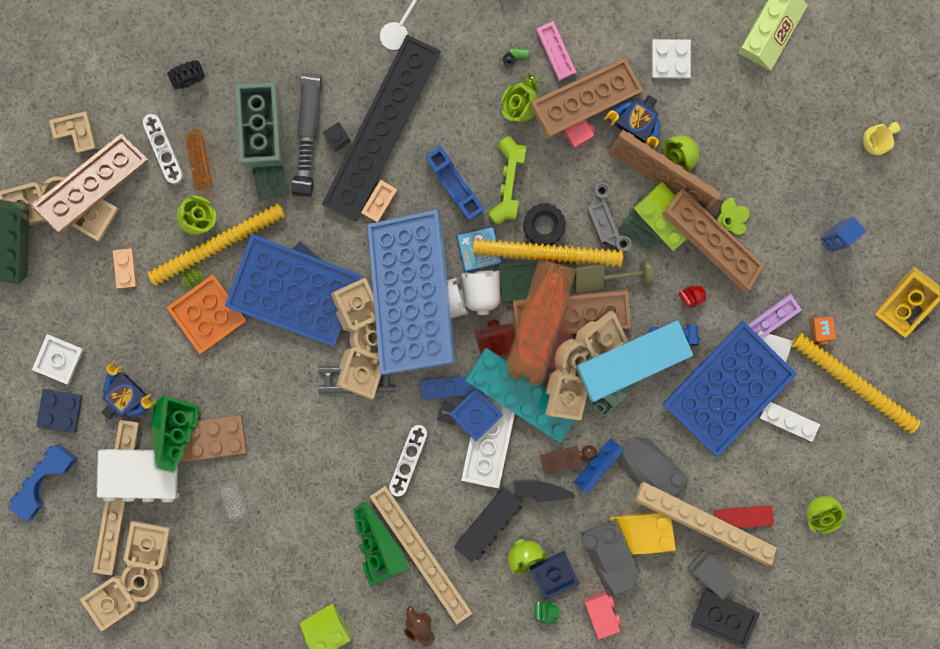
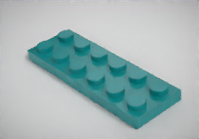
[464,348,575,443]

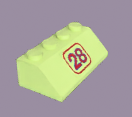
[738,0,808,71]

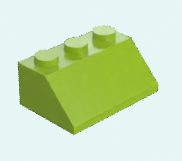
[633,181,687,251]

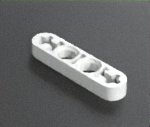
[143,114,184,184]
[389,425,427,496]

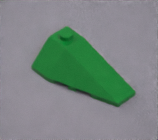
[152,395,199,473]
[353,502,409,587]

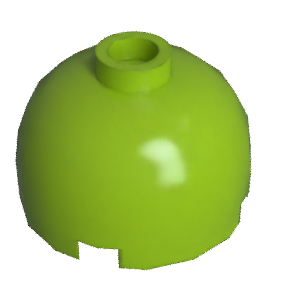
[501,83,538,123]
[662,135,699,172]
[176,195,216,235]
[805,496,847,534]
[507,539,547,574]

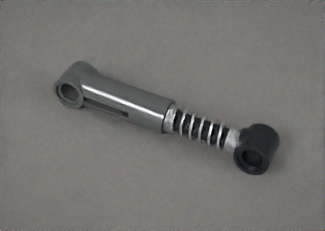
[291,73,322,197]

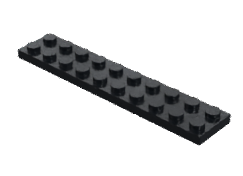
[322,34,441,222]

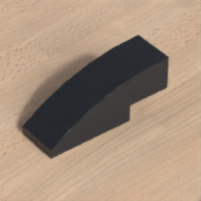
[514,480,575,503]

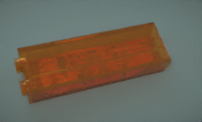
[505,259,576,385]

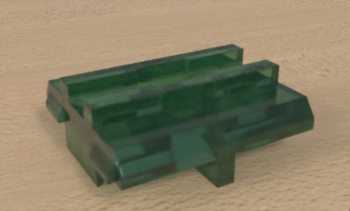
[253,165,289,201]

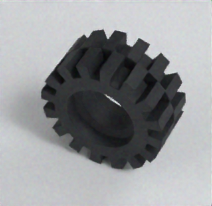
[167,60,205,90]

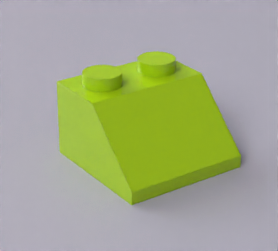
[300,603,352,649]

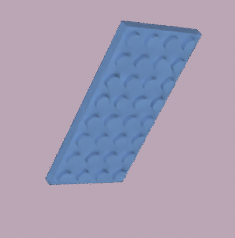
[367,210,455,375]

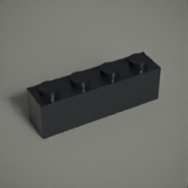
[454,486,522,562]

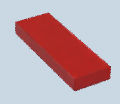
[714,505,774,528]

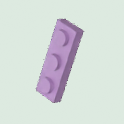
[747,294,802,339]

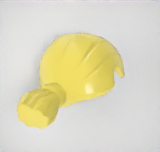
[863,122,900,155]

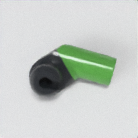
[503,48,529,66]

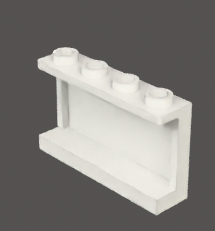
[97,449,179,502]

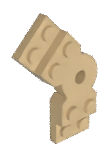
[0,176,119,242]
[331,278,381,400]
[546,311,628,421]
[80,521,171,632]

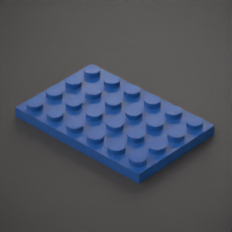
[224,234,361,347]
[662,321,797,457]

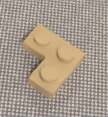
[49,111,97,154]

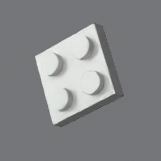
[652,39,691,79]
[32,334,84,384]

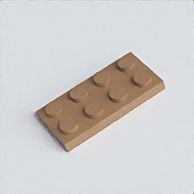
[180,415,247,462]

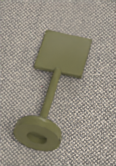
[575,259,654,293]

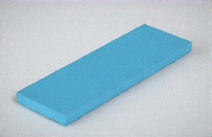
[576,320,694,402]

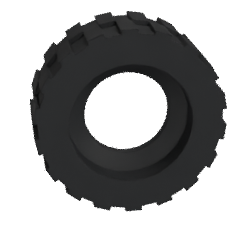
[523,203,566,246]

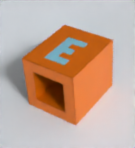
[809,316,836,345]

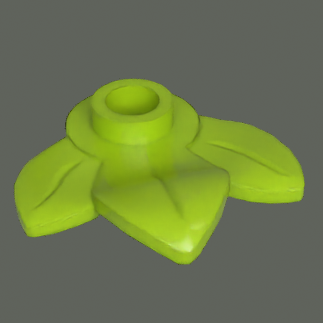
[717,197,750,235]

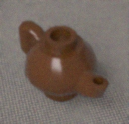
[404,606,435,647]

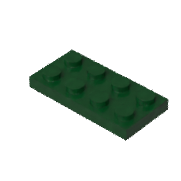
[499,259,579,302]

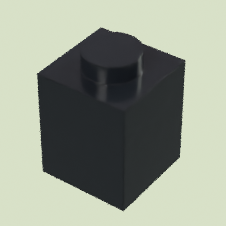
[323,122,351,152]

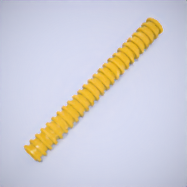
[148,203,286,286]
[473,238,623,268]
[791,333,920,434]

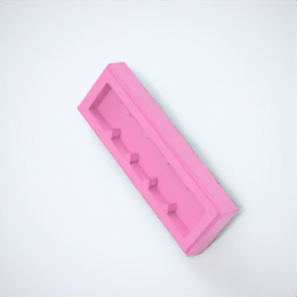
[536,21,577,82]

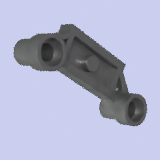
[587,182,632,252]

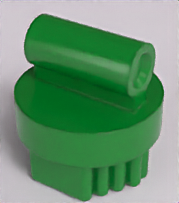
[534,602,559,624]

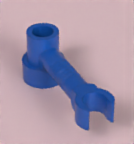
[649,325,700,346]

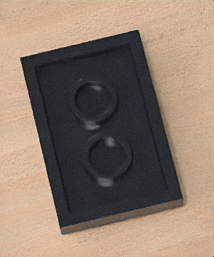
[690,589,760,649]

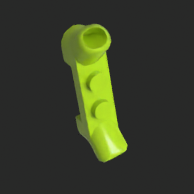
[488,136,526,225]

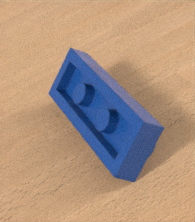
[420,376,475,399]
[574,438,624,494]

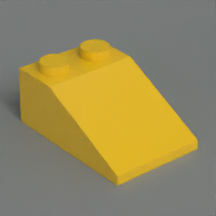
[875,266,940,338]
[610,511,676,554]

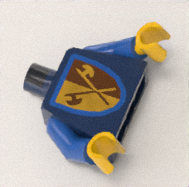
[604,95,660,150]
[102,361,156,419]

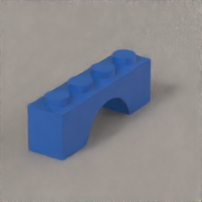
[425,146,485,222]
[8,444,78,522]

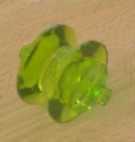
[519,72,540,90]
[181,267,202,288]

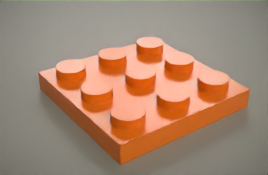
[166,274,248,354]

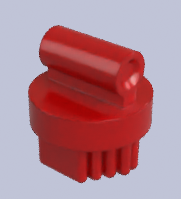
[678,286,706,308]

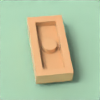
[361,180,398,222]
[113,248,137,289]

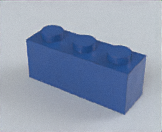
[821,216,867,252]

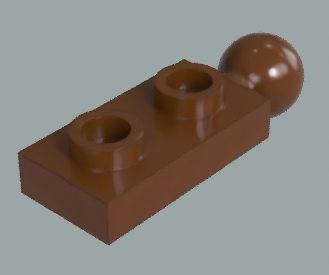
[540,445,597,474]

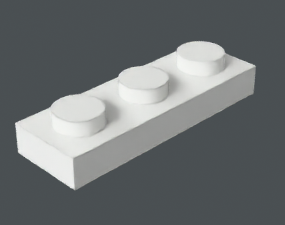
[759,402,820,442]

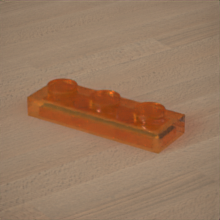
[184,129,212,190]

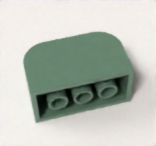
[236,82,284,168]

